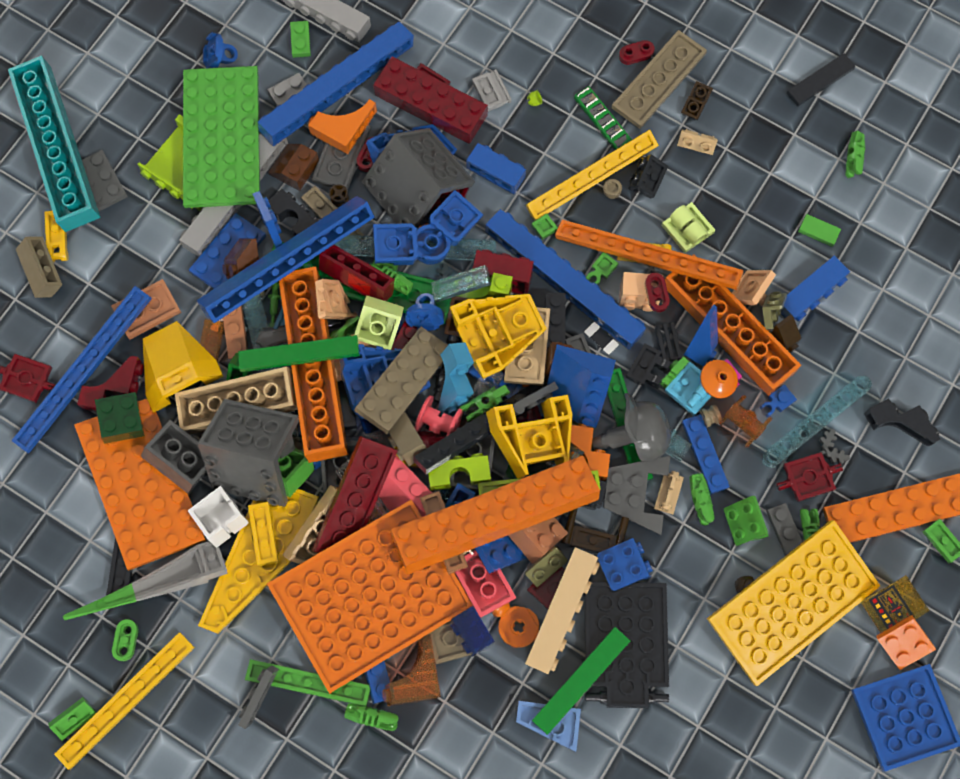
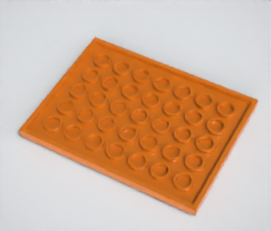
[267,499,473,694]

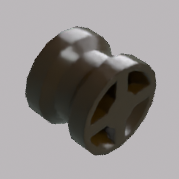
[329,184,349,208]

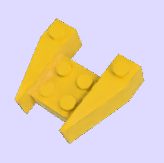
[486,395,572,479]

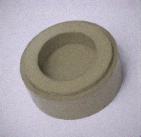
[603,179,622,199]

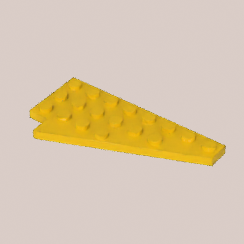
[198,489,319,634]

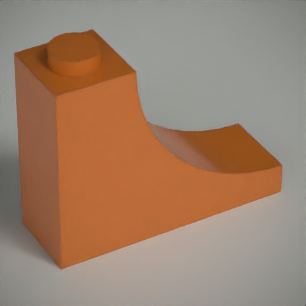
[308,99,377,154]

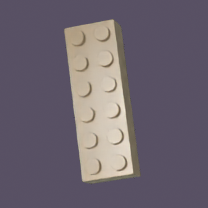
[175,366,298,435]
[525,547,600,674]

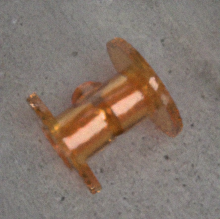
[719,395,773,448]

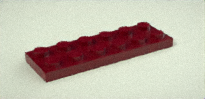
[312,436,398,553]

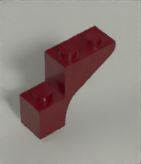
[77,356,144,412]

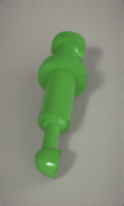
[268,283,281,328]

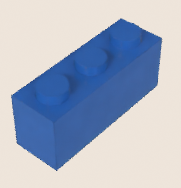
[466,143,526,195]

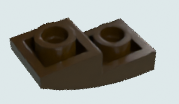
[681,81,713,120]

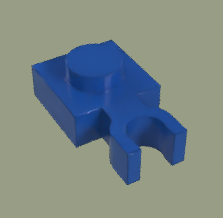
[760,384,797,418]

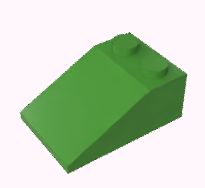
[278,448,315,498]

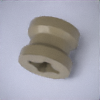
[699,404,722,428]

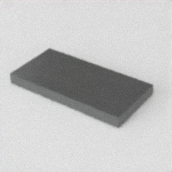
[312,115,371,191]

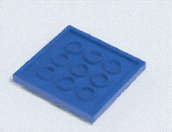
[851,664,960,772]

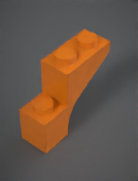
[570,424,610,481]

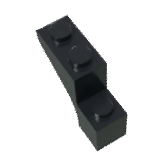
[864,399,940,446]

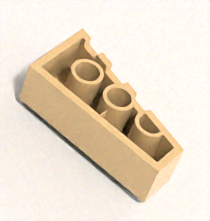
[283,485,338,564]

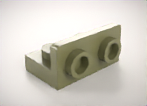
[762,291,787,329]
[525,546,568,587]

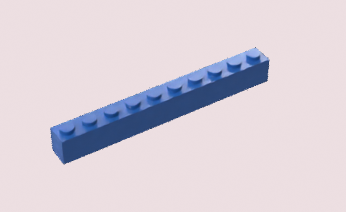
[258,22,414,147]
[196,196,375,323]
[485,209,646,350]

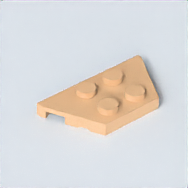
[315,279,357,320]

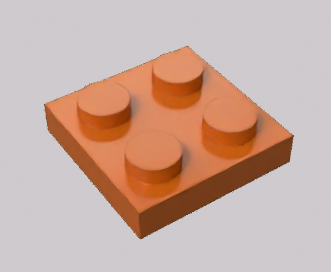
[876,615,936,670]

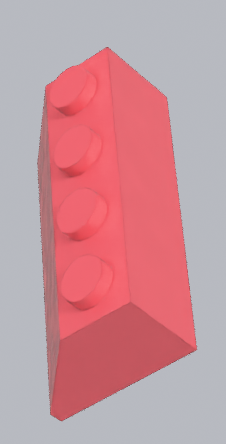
[378,456,432,517]

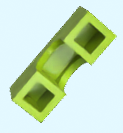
[428,453,491,491]

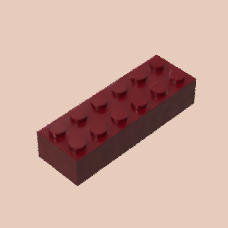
[373,56,488,144]

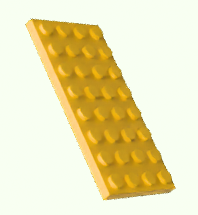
[707,520,880,686]

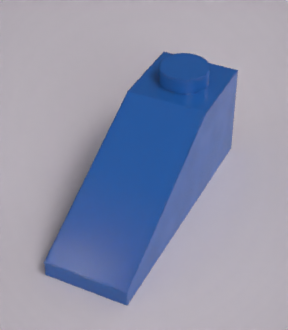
[684,304,718,367]

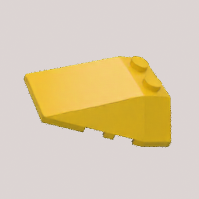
[450,294,547,379]

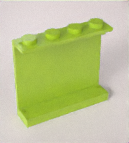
[137,114,203,211]

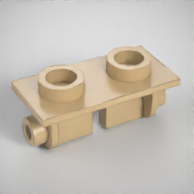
[677,129,718,155]
[654,471,684,515]

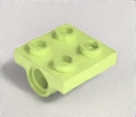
[661,202,715,253]

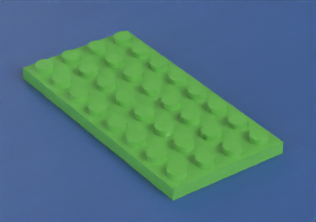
[183,66,260,208]

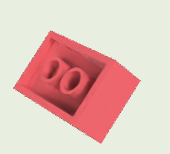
[454,550,516,618]

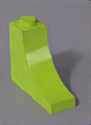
[454,273,513,299]

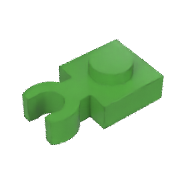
[586,252,619,286]
[660,356,689,389]

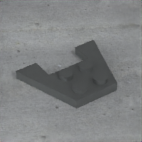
[604,456,670,535]

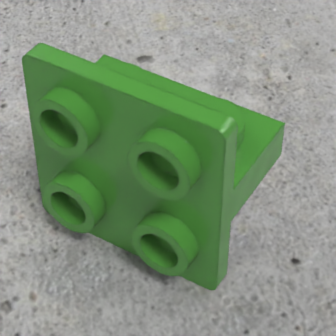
[724,496,769,546]

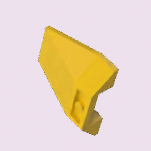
[143,321,223,412]

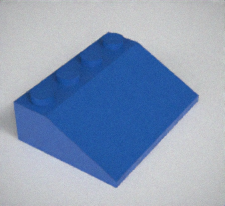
[547,344,616,428]

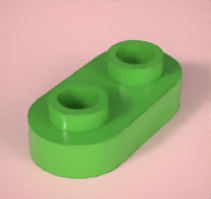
[112,619,139,662]

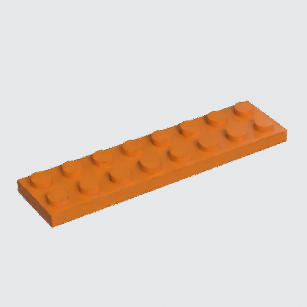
[823,473,960,543]

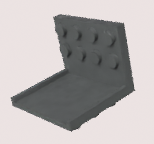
[362,128,475,228]
[198,399,299,507]

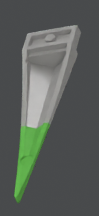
[63,541,228,620]

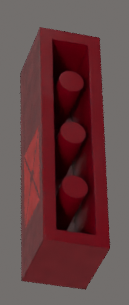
[319,245,395,301]

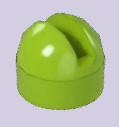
[527,90,542,106]

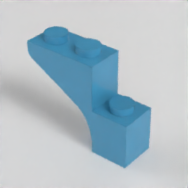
[438,342,474,416]

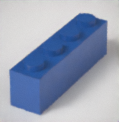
[781,255,850,322]

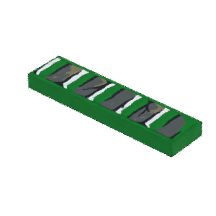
[574,86,632,150]

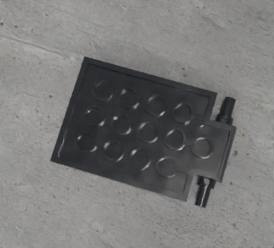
[585,582,669,708]

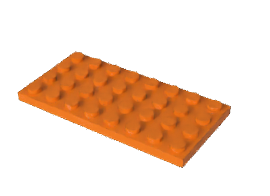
[74,399,206,571]

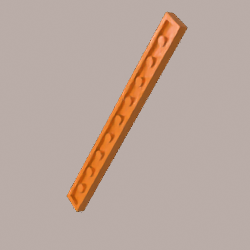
[555,219,743,290]

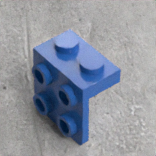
[597,538,653,591]

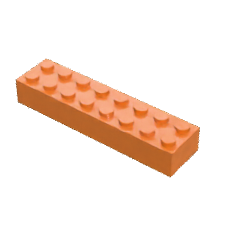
[665,254,801,396]

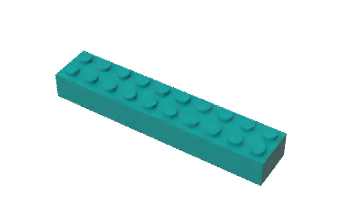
[8,55,101,232]

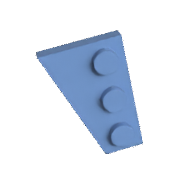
[516,701,581,752]

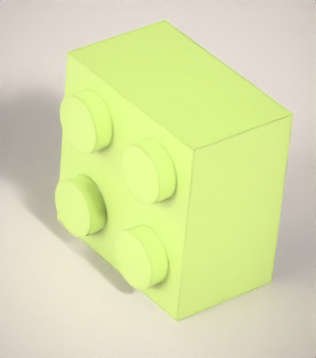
[354,295,404,350]

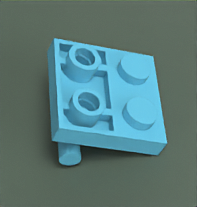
[664,362,712,416]

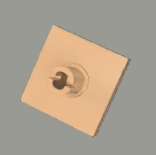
[732,270,776,306]

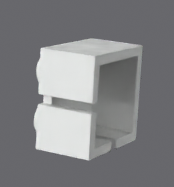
[188,486,249,548]

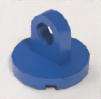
[203,32,238,68]
[405,293,444,331]

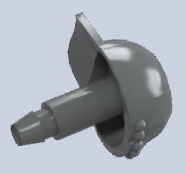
[592,393,671,462]

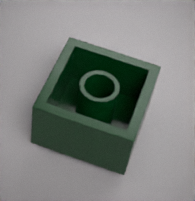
[95,392,145,444]

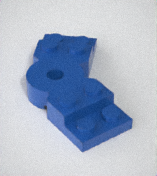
[372,190,483,265]

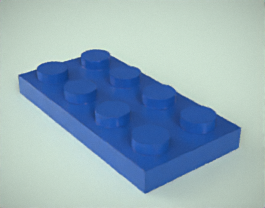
[189,213,266,289]

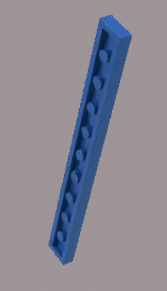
[12,286,152,453]

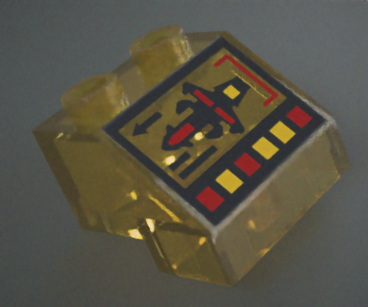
[861,575,930,633]

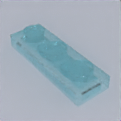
[431,265,491,302]

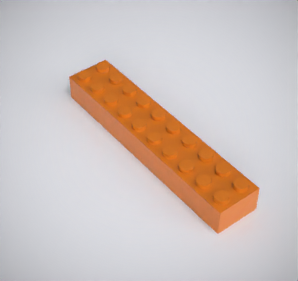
[279,266,349,463]
[391,456,600,575]

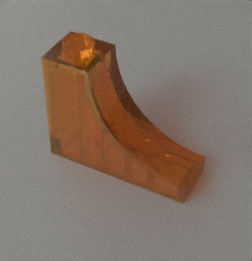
[383,634,441,707]

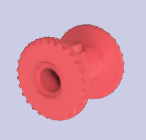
[415,395,463,436]

